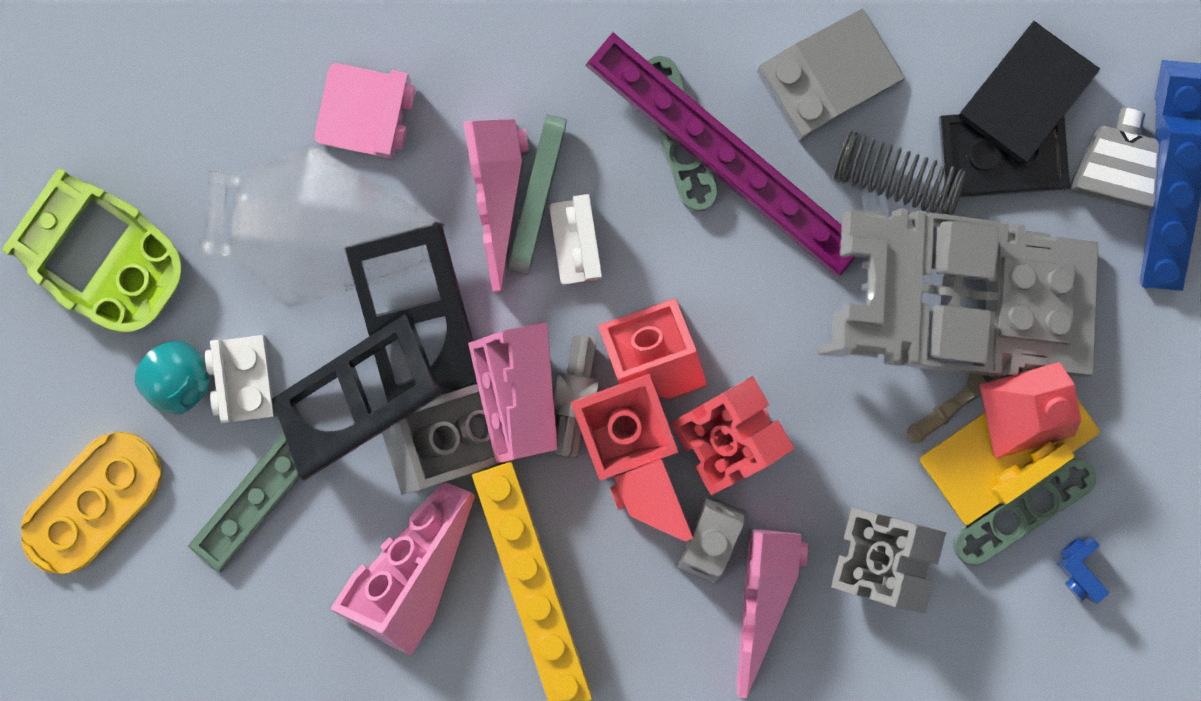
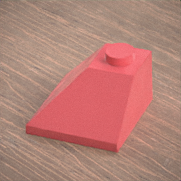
[598,298,707,399]
[979,362,1081,459]
[571,374,678,481]
[609,459,693,541]

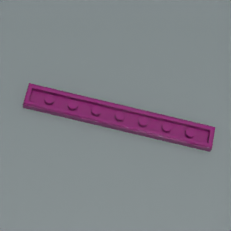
[585,32,856,277]

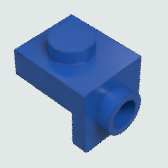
[1057,537,1109,604]

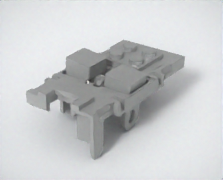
[817,208,1098,377]

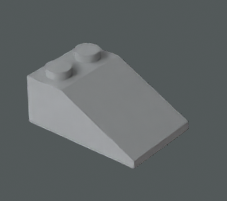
[757,8,905,142]
[382,384,500,495]

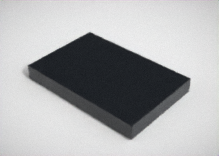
[958,21,1100,166]
[939,114,1070,199]

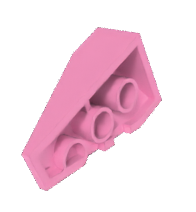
[464,119,529,293]
[331,482,475,656]
[736,529,808,698]

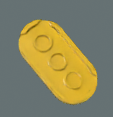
[21,432,162,574]

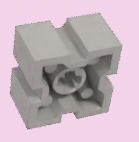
[831,507,946,613]

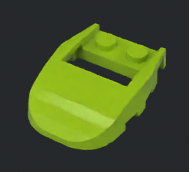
[1,168,181,332]

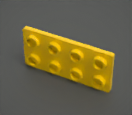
[919,398,1100,525]

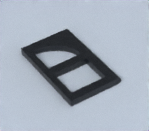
[345,222,477,403]
[272,314,442,481]

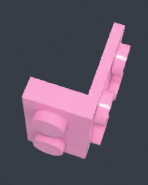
[314,63,416,160]

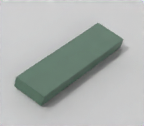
[187,432,300,573]

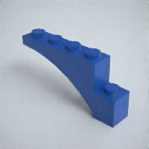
[1139,60,1201,291]

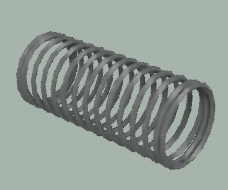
[833,130,968,215]

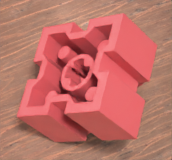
[670,376,795,495]

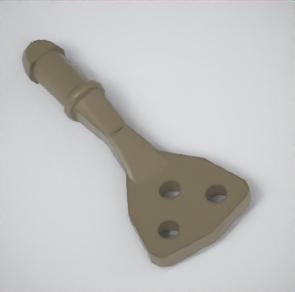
[907,363,1019,443]

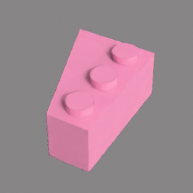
[468,322,557,464]

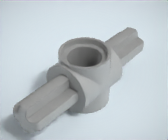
[554,335,599,458]

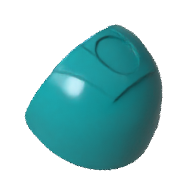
[135,341,210,415]

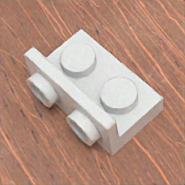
[549,194,602,285]
[205,335,275,423]

